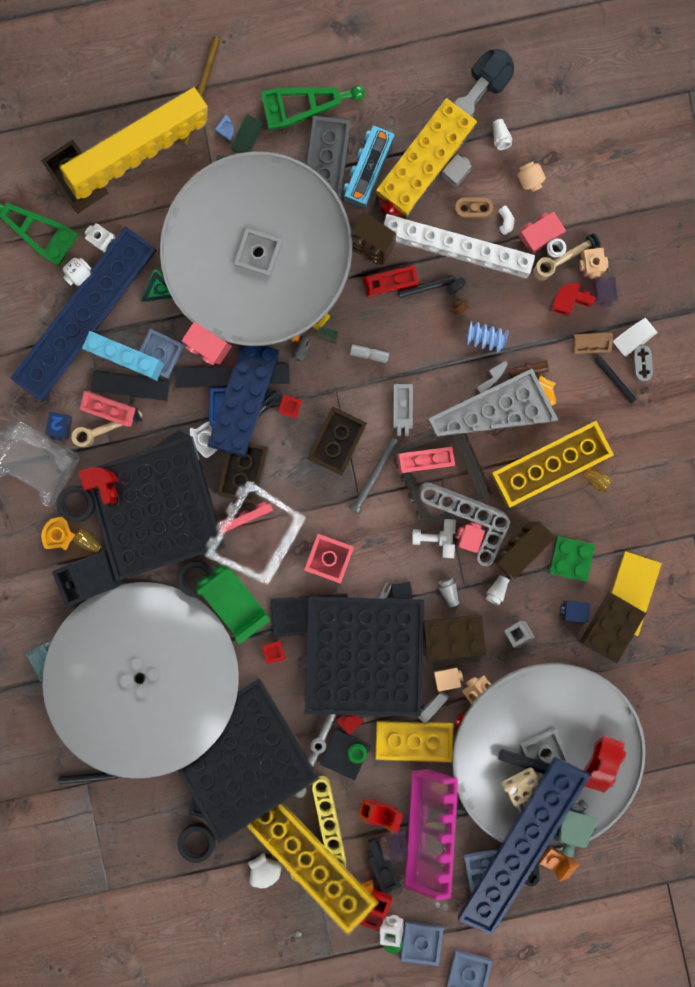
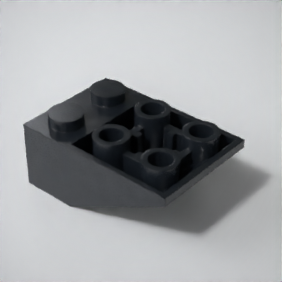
[52,550,124,607]

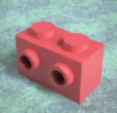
[519,212,566,254]
[455,522,485,553]

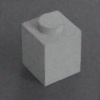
[441,154,472,188]
[504,621,535,648]

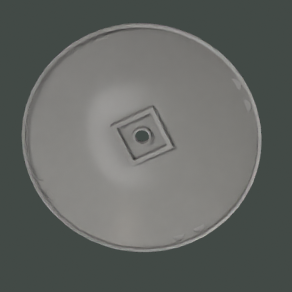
[160,152,352,346]
[43,582,239,778]
[452,663,646,851]

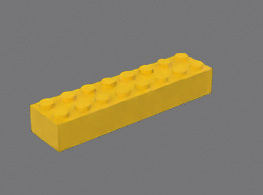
[61,87,208,200]
[247,803,378,934]

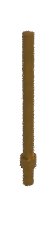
[181,36,221,147]

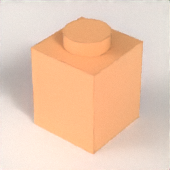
[433,666,463,692]

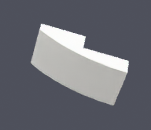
[613,318,658,356]

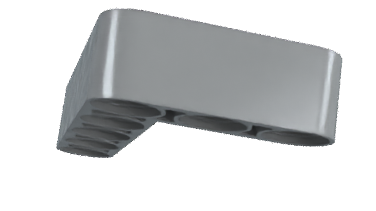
[419,482,510,566]

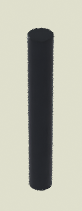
[398,276,455,298]
[594,356,637,404]
[58,772,117,784]

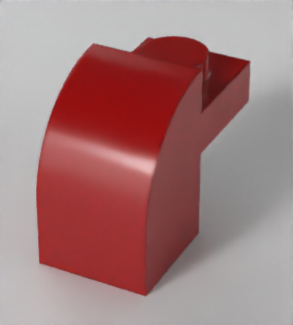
[549,283,596,316]
[79,467,119,505]
[358,799,403,833]
[360,889,392,931]

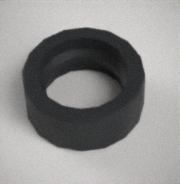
[57,486,95,522]
[177,561,213,597]
[178,823,216,863]

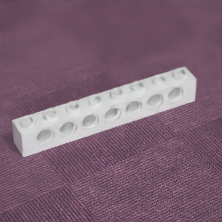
[384,214,535,279]

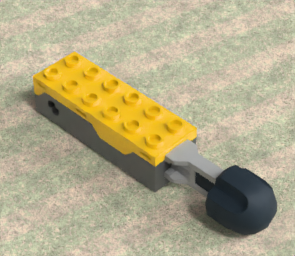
[376,48,514,219]

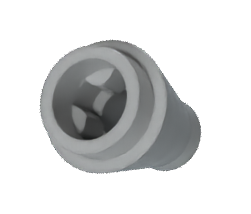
[438,577,459,607]

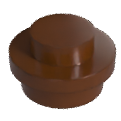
[451,298,469,316]

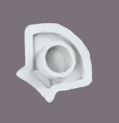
[190,421,217,458]
[248,853,282,888]

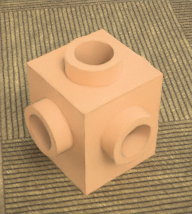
[579,248,608,279]
[462,675,491,704]

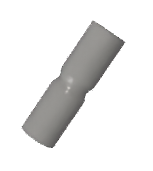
[350,344,389,364]

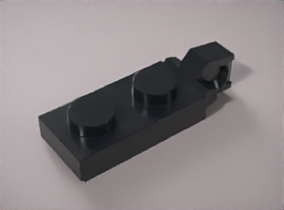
[367,837,401,893]

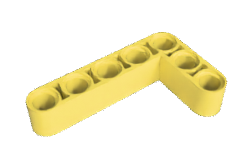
[291,776,346,882]

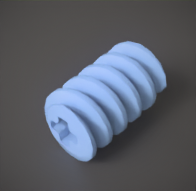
[466,320,508,353]

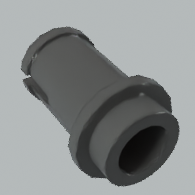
[292,336,312,362]

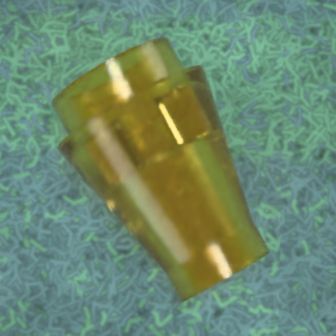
[583,468,613,492]
[72,528,102,554]

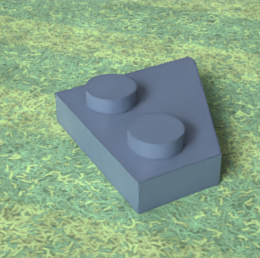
[464,848,499,892]

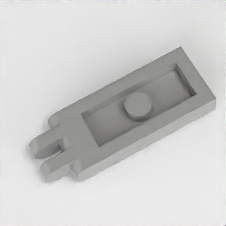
[393,384,413,436]

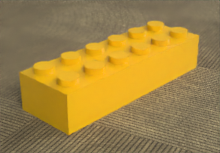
[490,421,614,508]

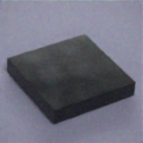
[320,728,371,781]

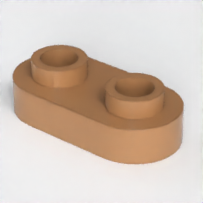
[455,198,493,218]

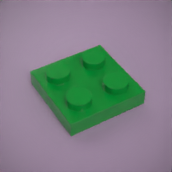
[549,536,595,582]

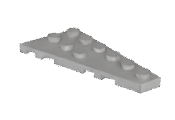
[428,369,558,437]

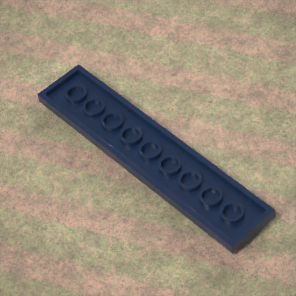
[10,226,157,402]
[458,757,590,936]

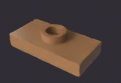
[572,333,613,354]

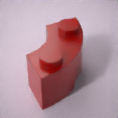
[584,736,626,793]

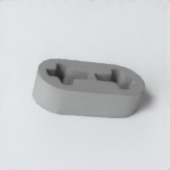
[632,345,653,382]
[417,691,449,723]

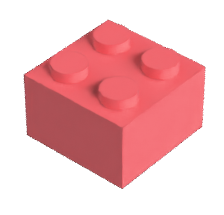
[182,321,232,365]
[304,534,354,584]

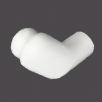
[498,205,515,235]

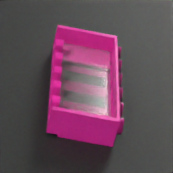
[405,769,458,900]

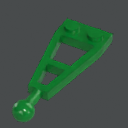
[261,85,365,131]
[0,203,79,267]

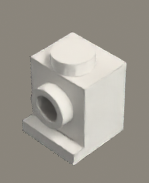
[85,223,116,253]
[380,915,404,947]

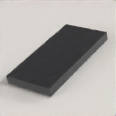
[271,593,348,637]

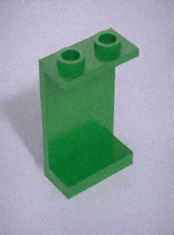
[196,563,270,644]

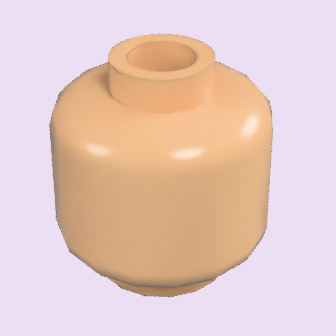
[517,161,546,192]

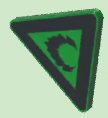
[141,270,173,302]

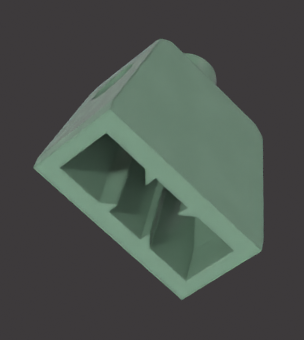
[554,811,597,858]

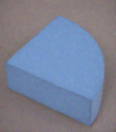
[215,115,234,143]

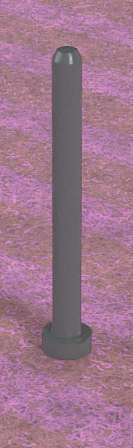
[349,437,398,514]

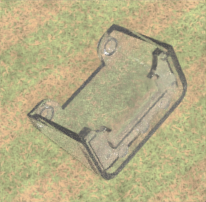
[0,422,80,507]

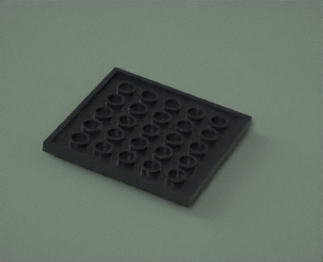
[90,436,225,581]
[304,596,424,716]
[178,678,320,843]

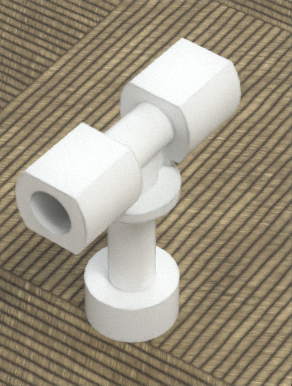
[412,519,456,558]

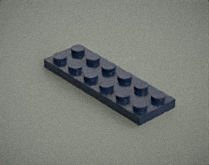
[207,345,280,457]

